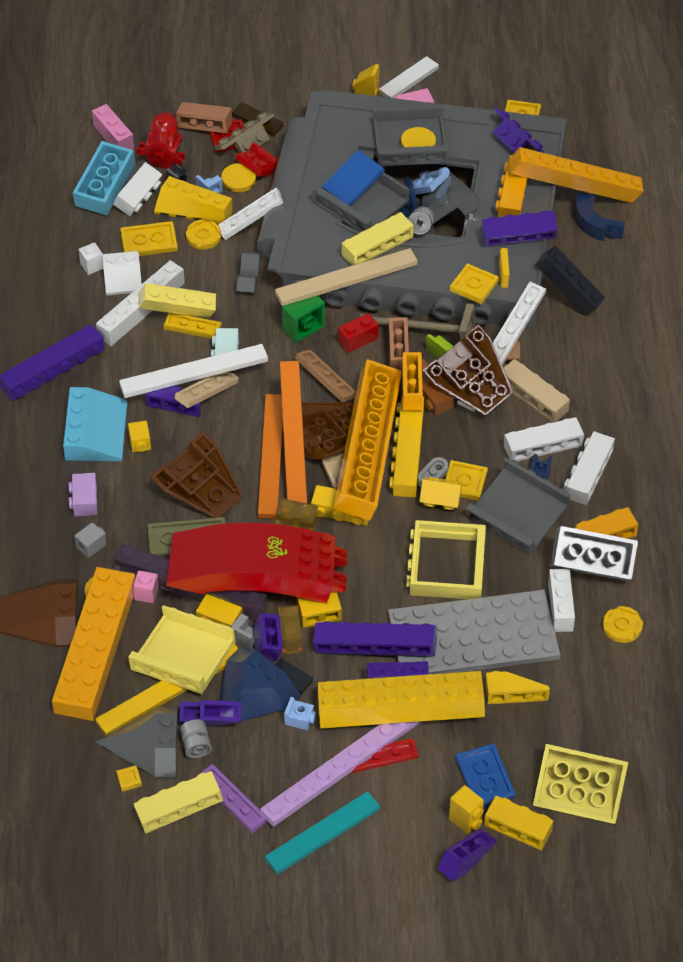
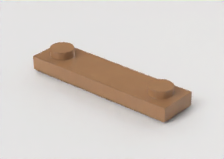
[295,349,356,402]

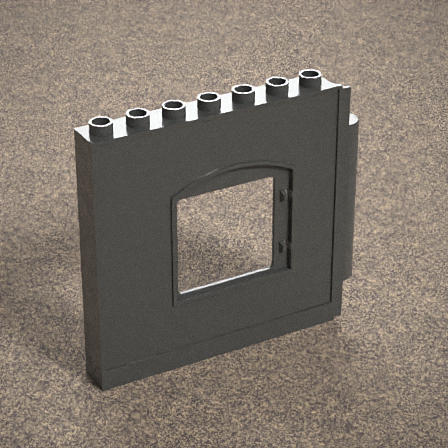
[256,90,567,329]

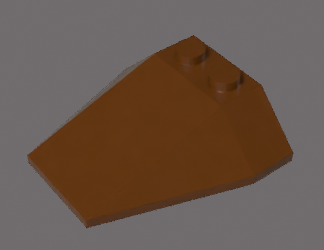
[150,431,243,518]
[0,579,78,647]

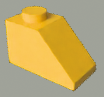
[352,64,379,96]

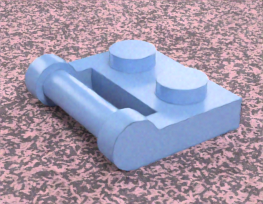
[412,167,450,195]

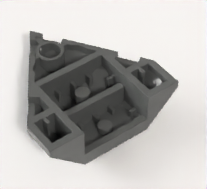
[95,706,179,779]

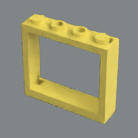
[406,520,486,599]

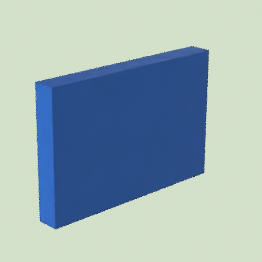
[322,150,385,206]
[455,744,516,808]

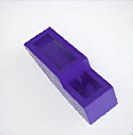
[179,700,242,726]

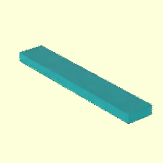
[265,791,380,875]

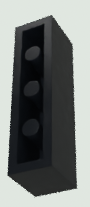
[535,246,605,315]

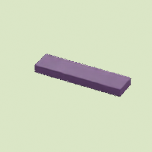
[197,764,267,833]

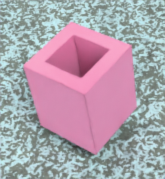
[133,571,159,603]

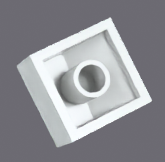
[102,251,142,296]

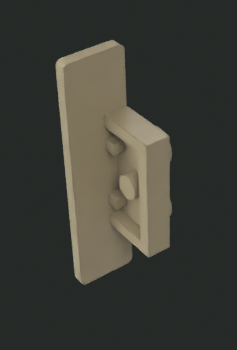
[214,112,274,153]

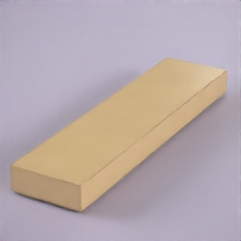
[174,371,239,408]

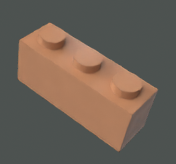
[176,102,232,133]
[389,318,409,371]

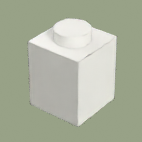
[79,242,104,275]

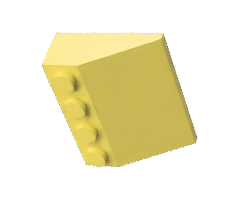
[533,744,629,824]

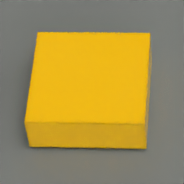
[116,766,142,791]

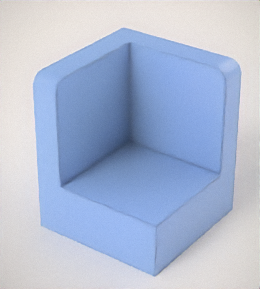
[195,175,222,193]

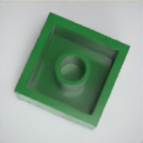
[282,295,325,344]

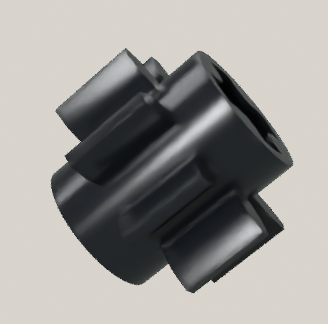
[166,164,187,182]

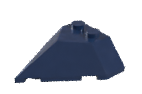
[216,647,301,728]

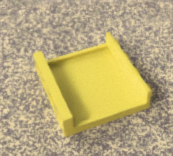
[128,605,236,694]

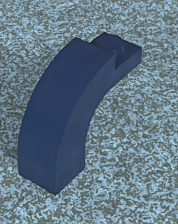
[575,193,625,241]

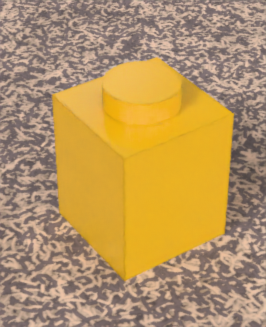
[128,420,151,452]

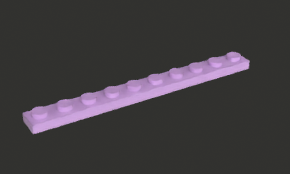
[260,721,422,827]

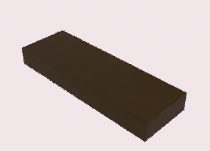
[232,102,284,137]

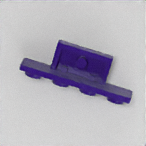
[492,108,544,153]

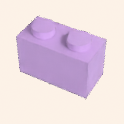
[69,473,97,516]

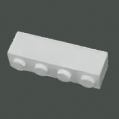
[504,417,584,462]
[564,431,615,505]

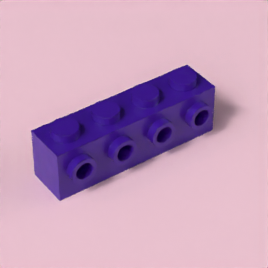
[481,210,557,247]

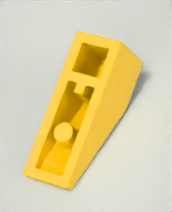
[485,671,550,704]

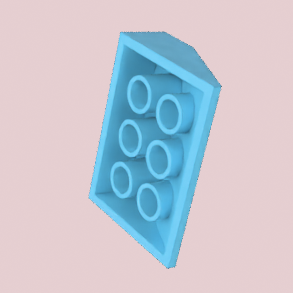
[63,387,128,461]

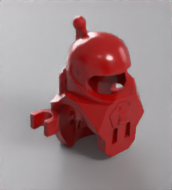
[136,112,186,169]

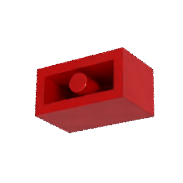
[338,313,379,354]

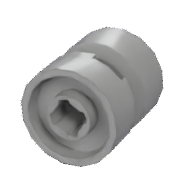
[408,207,434,235]
[180,720,212,759]

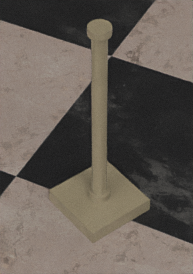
[360,304,476,341]

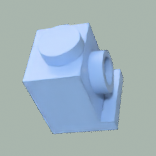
[284,697,317,731]

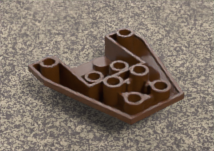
[422,324,513,416]
[282,402,354,460]

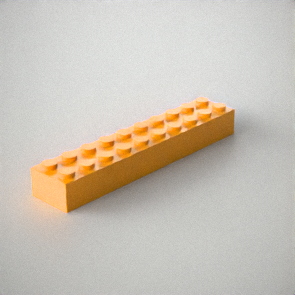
[333,359,402,521]

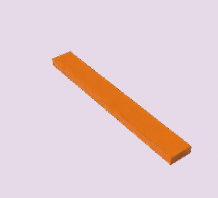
[280,361,307,506]
[258,394,283,519]

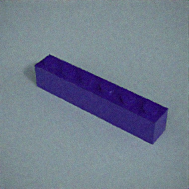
[0,324,105,401]
[313,621,437,656]

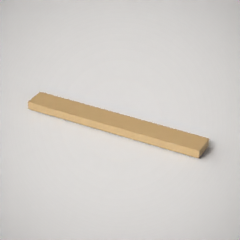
[275,248,418,306]

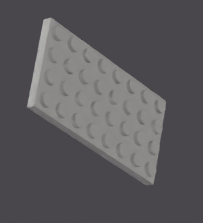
[388,590,560,674]

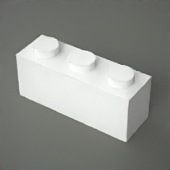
[113,162,163,216]
[548,569,575,632]

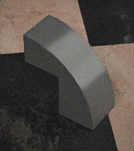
[236,251,262,293]

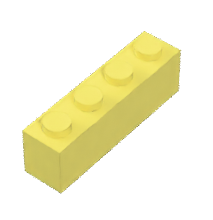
[342,212,414,266]
[139,283,216,319]
[133,771,223,834]

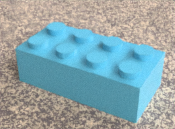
[73,141,136,216]

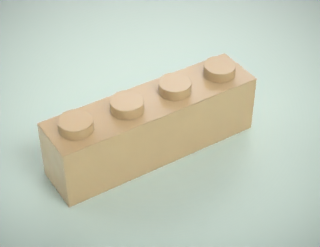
[503,359,570,423]

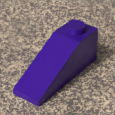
[146,385,201,417]
[438,829,497,881]

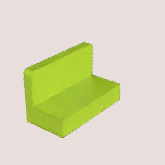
[426,334,454,359]

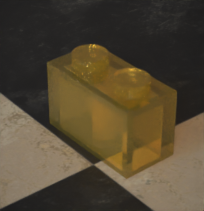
[276,498,319,531]
[278,605,302,654]

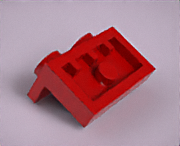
[236,143,278,177]

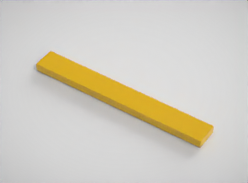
[95,644,238,735]

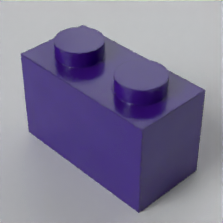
[253,613,283,662]

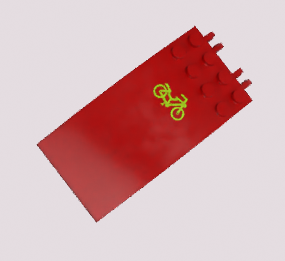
[166,523,348,604]

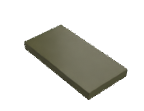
[147,517,225,559]

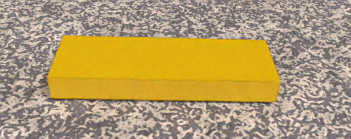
[164,313,222,339]

